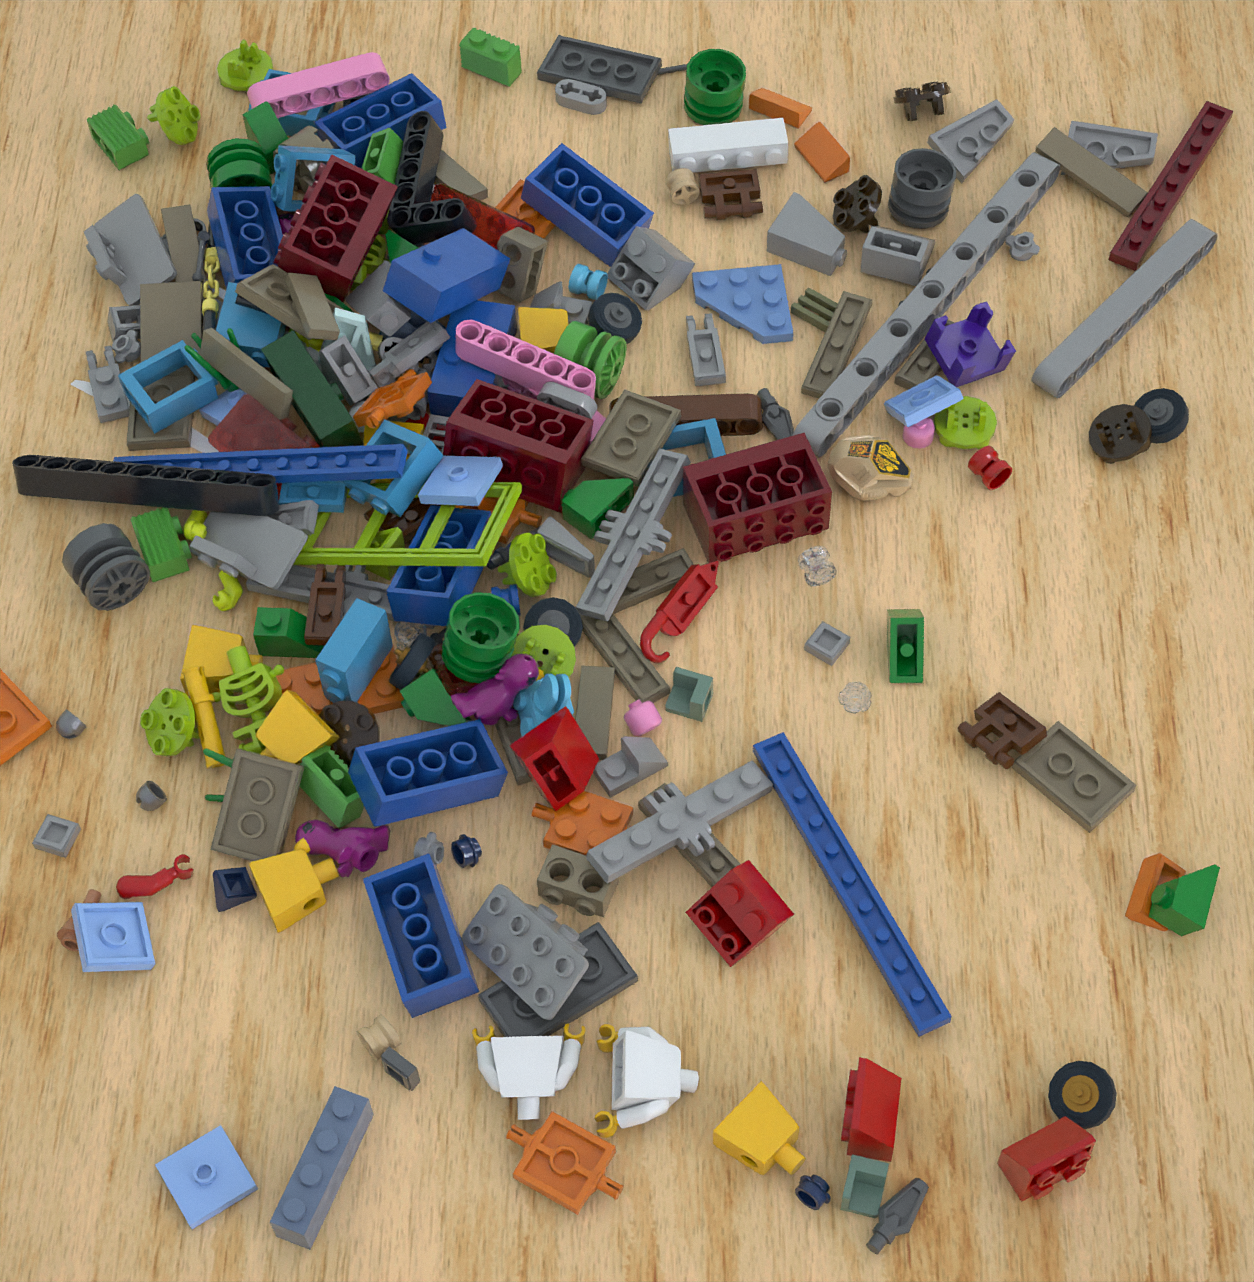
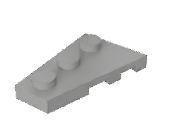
[927,99,1014,184]
[1061,121,1158,175]

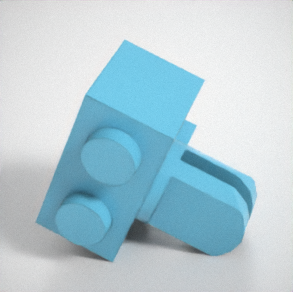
[513,674,574,736]

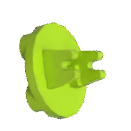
[217,40,274,92]
[147,86,201,145]
[934,396,997,449]
[497,533,557,597]
[512,625,576,677]
[140,688,199,756]

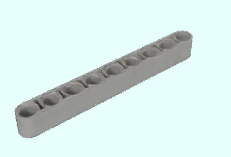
[1031,219,1218,399]

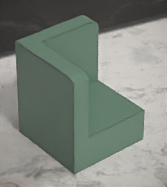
[665,667,713,722]
[840,1154,889,1218]

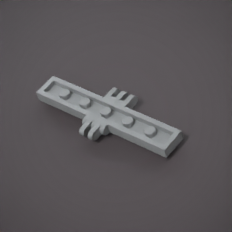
[576,448,691,622]
[246,565,435,629]
[586,760,773,883]

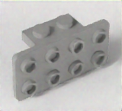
[84,194,177,306]
[189,512,308,590]
[461,884,589,1020]

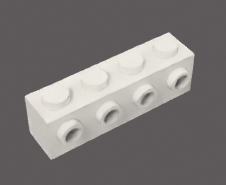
[668,118,788,173]

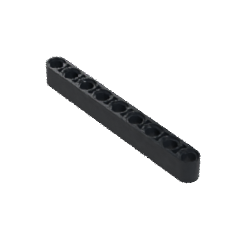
[12,455,280,516]

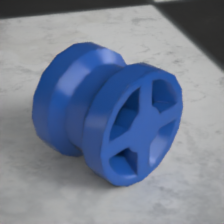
[491,584,521,616]

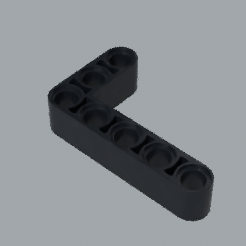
[387,111,477,245]

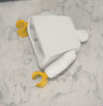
[472,1023,586,1120]
[594,1024,699,1138]

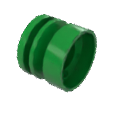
[684,49,746,125]
[206,138,273,189]
[442,592,520,683]

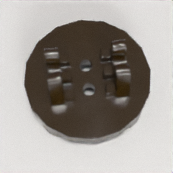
[893,81,951,121]
[833,175,882,233]
[1089,404,1152,464]
[319,701,380,768]

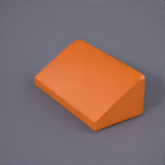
[749,88,812,129]
[794,122,850,182]
[1125,853,1186,931]

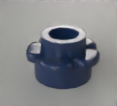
[451,834,482,868]
[795,1174,831,1210]

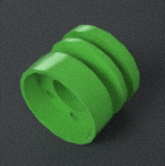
[554,321,627,399]

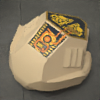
[827,435,914,501]

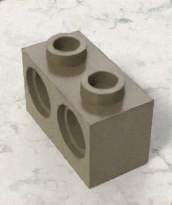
[496,227,548,302]
[537,844,619,917]

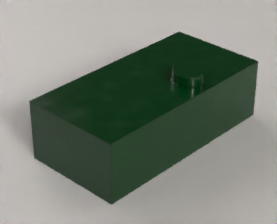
[261,330,364,448]

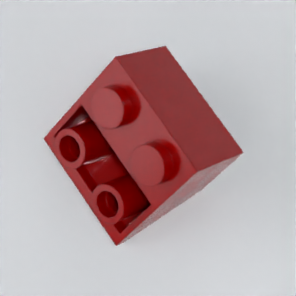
[509,706,599,811]
[685,860,794,967]
[841,1057,902,1162]
[997,1116,1096,1202]

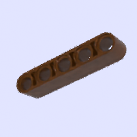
[609,393,763,436]

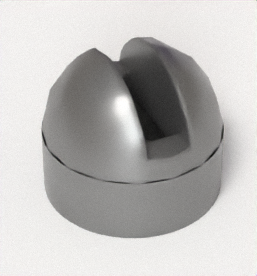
[56,709,86,739]
[136,781,167,811]

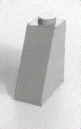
[767,192,847,276]
[346,260,411,337]

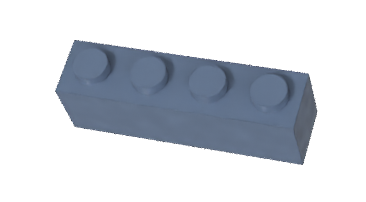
[270,1086,374,1250]

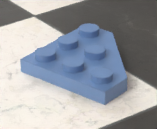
[692,264,793,344]

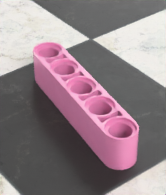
[247,52,390,118]
[455,320,596,400]

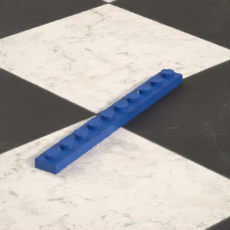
[113,444,408,483]
[753,732,952,1037]

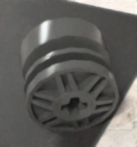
[888,148,957,229]
[62,523,150,611]

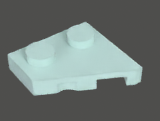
[318,308,376,376]

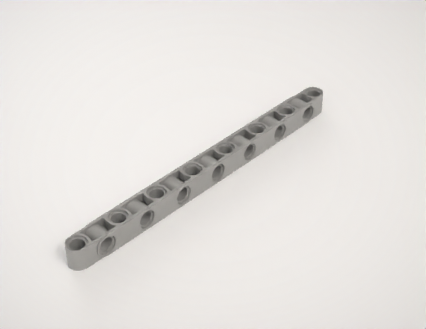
[793,152,1060,457]

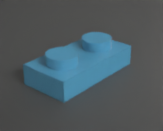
[279,481,348,513]

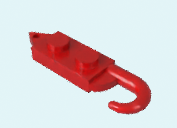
[640,561,719,663]

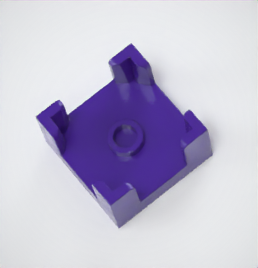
[924,301,1016,387]

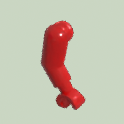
[116,854,194,899]

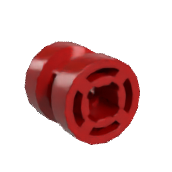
[968,445,1013,490]

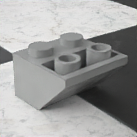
[607,226,696,310]
[860,226,935,286]

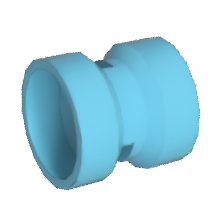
[568,264,608,300]

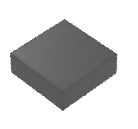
[381,1046,421,1091]

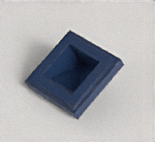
[213,867,257,912]

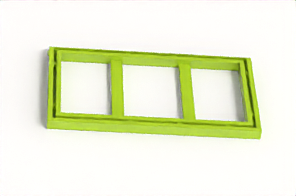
[293,482,522,566]

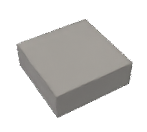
[804,621,850,666]
[32,814,81,858]

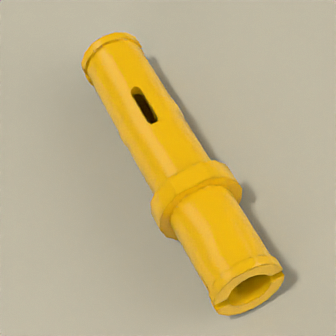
[182,666,226,769]

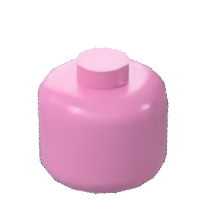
[903,417,935,449]
[624,699,662,737]

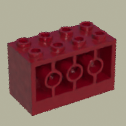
[273,155,398,303]
[443,379,594,512]
[683,433,832,563]

